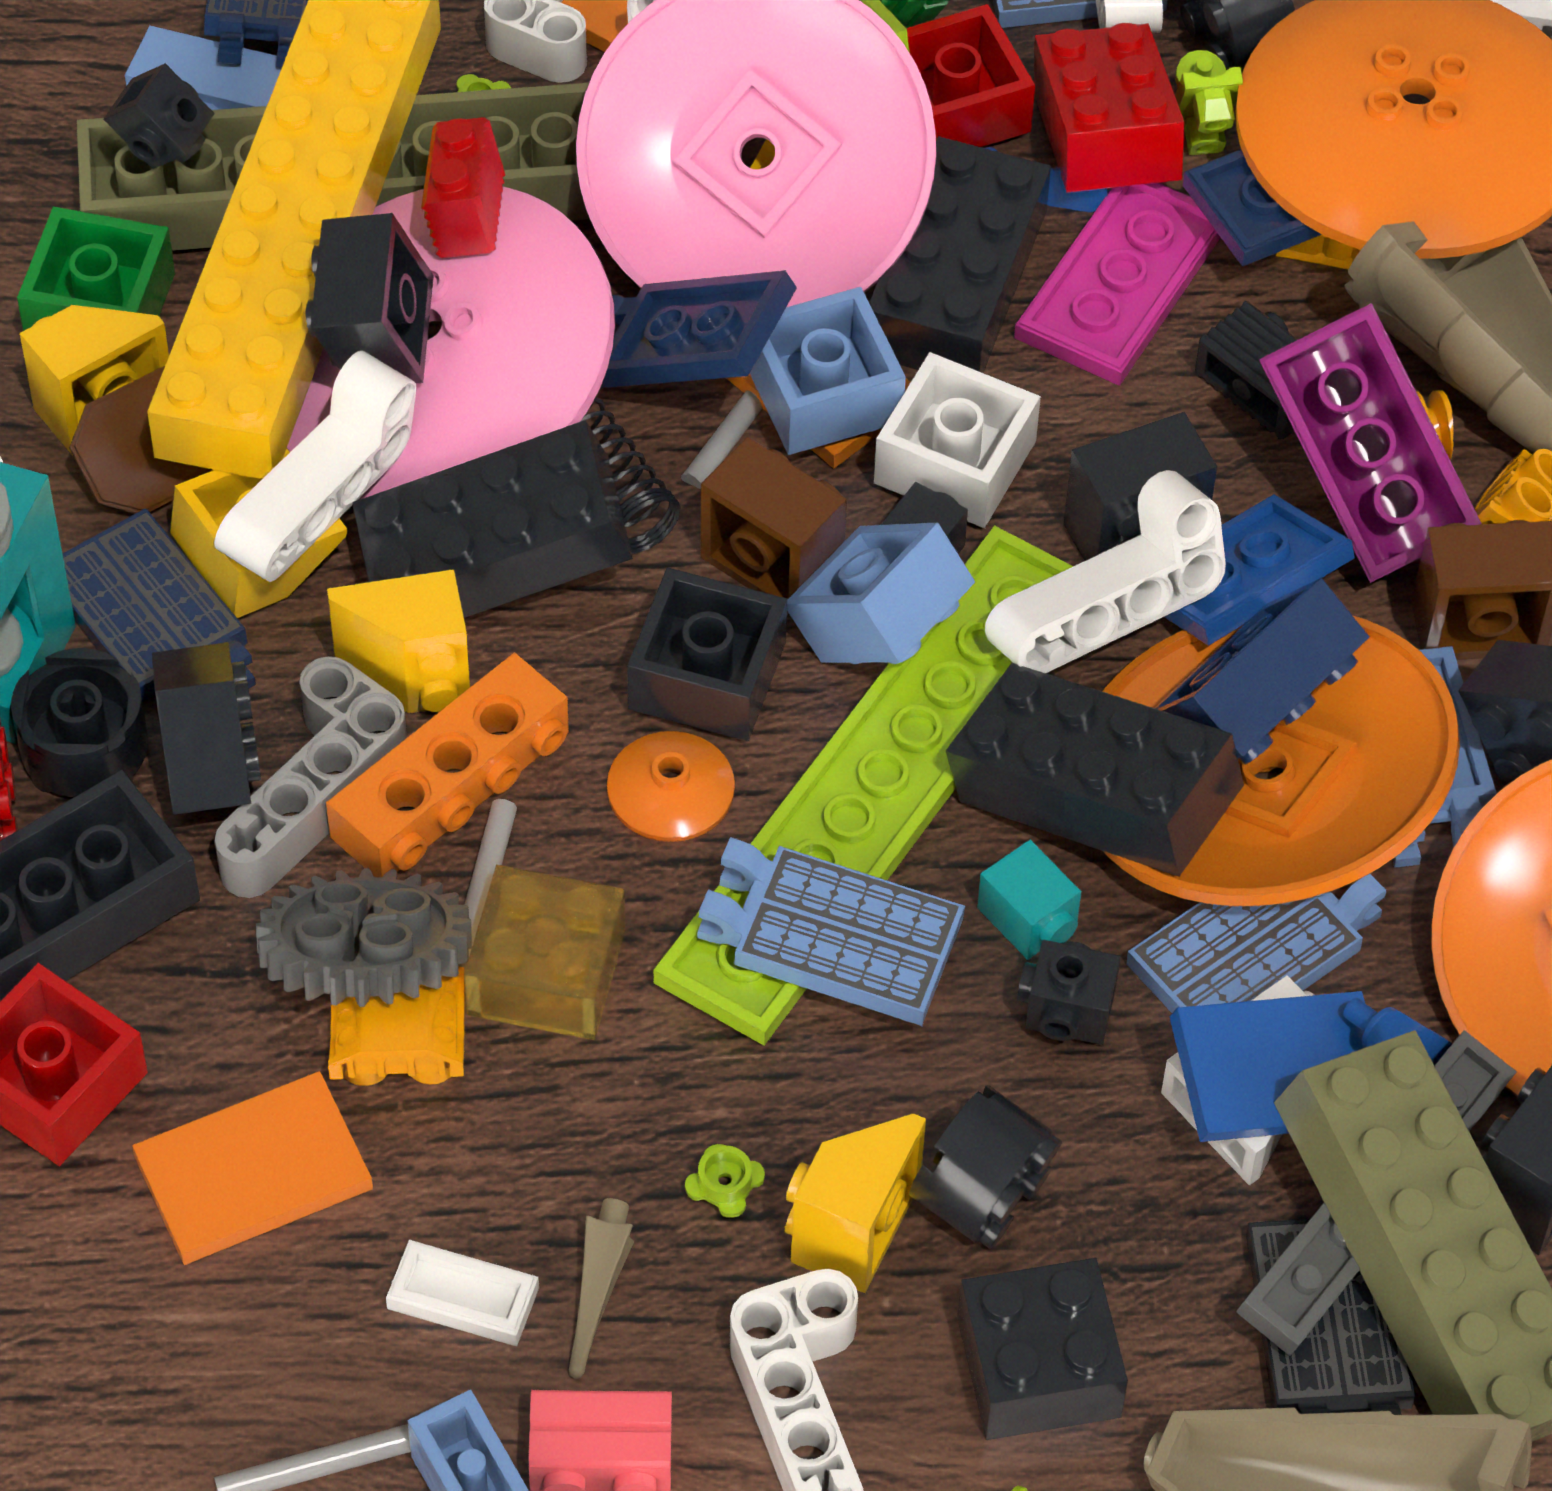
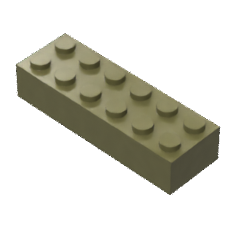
[1274,1030,1552,1442]

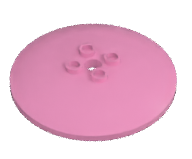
[576,0,936,307]
[287,187,615,500]

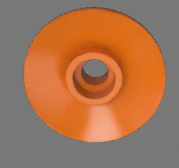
[607,731,735,842]

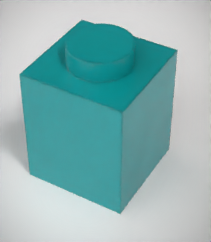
[977,839,1082,960]

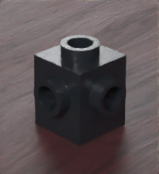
[103,63,215,169]
[1017,939,1121,1045]

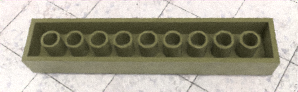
[77,83,590,250]

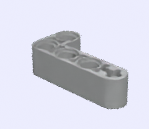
[215,657,407,898]

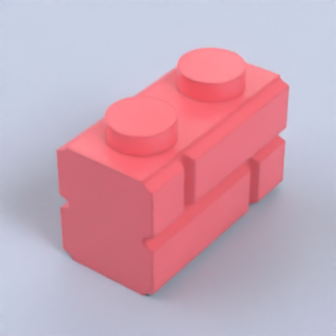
[529,1390,672,1491]

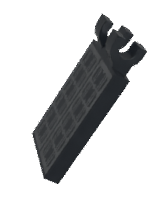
[1246,1219,1415,1415]

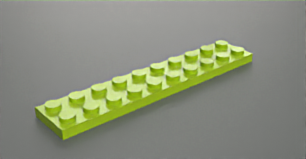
[654,526,1073,1046]

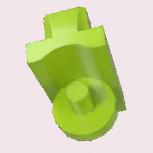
[1175,50,1243,155]

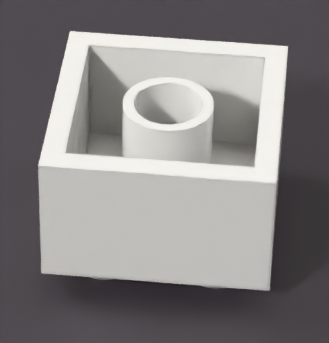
[874,352,1041,528]

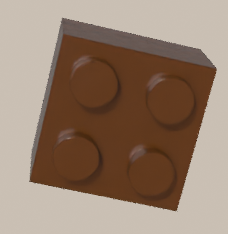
[701,437,847,615]
[1411,520,1552,660]

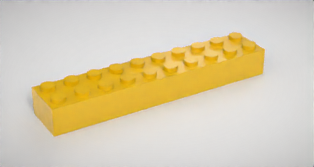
[147,0,441,479]

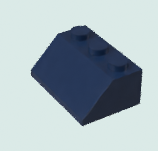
[1155,578,1370,765]

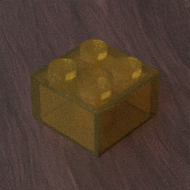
[464,864,625,1040]

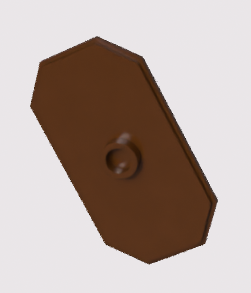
[69,366,213,514]

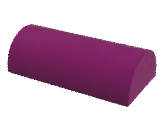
[1259,303,1482,583]

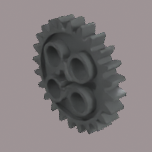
[256,868,472,1007]

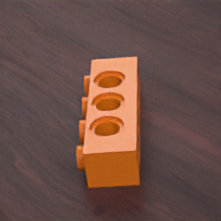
[326,652,569,878]

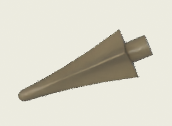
[568,1198,634,1379]

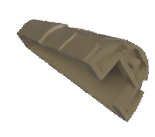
[1345,222,1552,453]
[1144,1408,1532,1491]

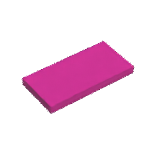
[1014,183,1221,386]

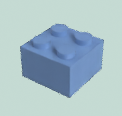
[750,287,906,455]
[787,523,975,664]

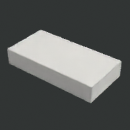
[386,1240,539,1347]

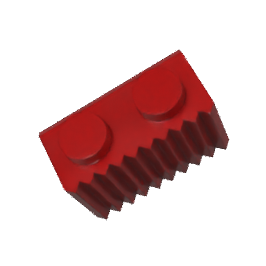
[421,117,505,258]

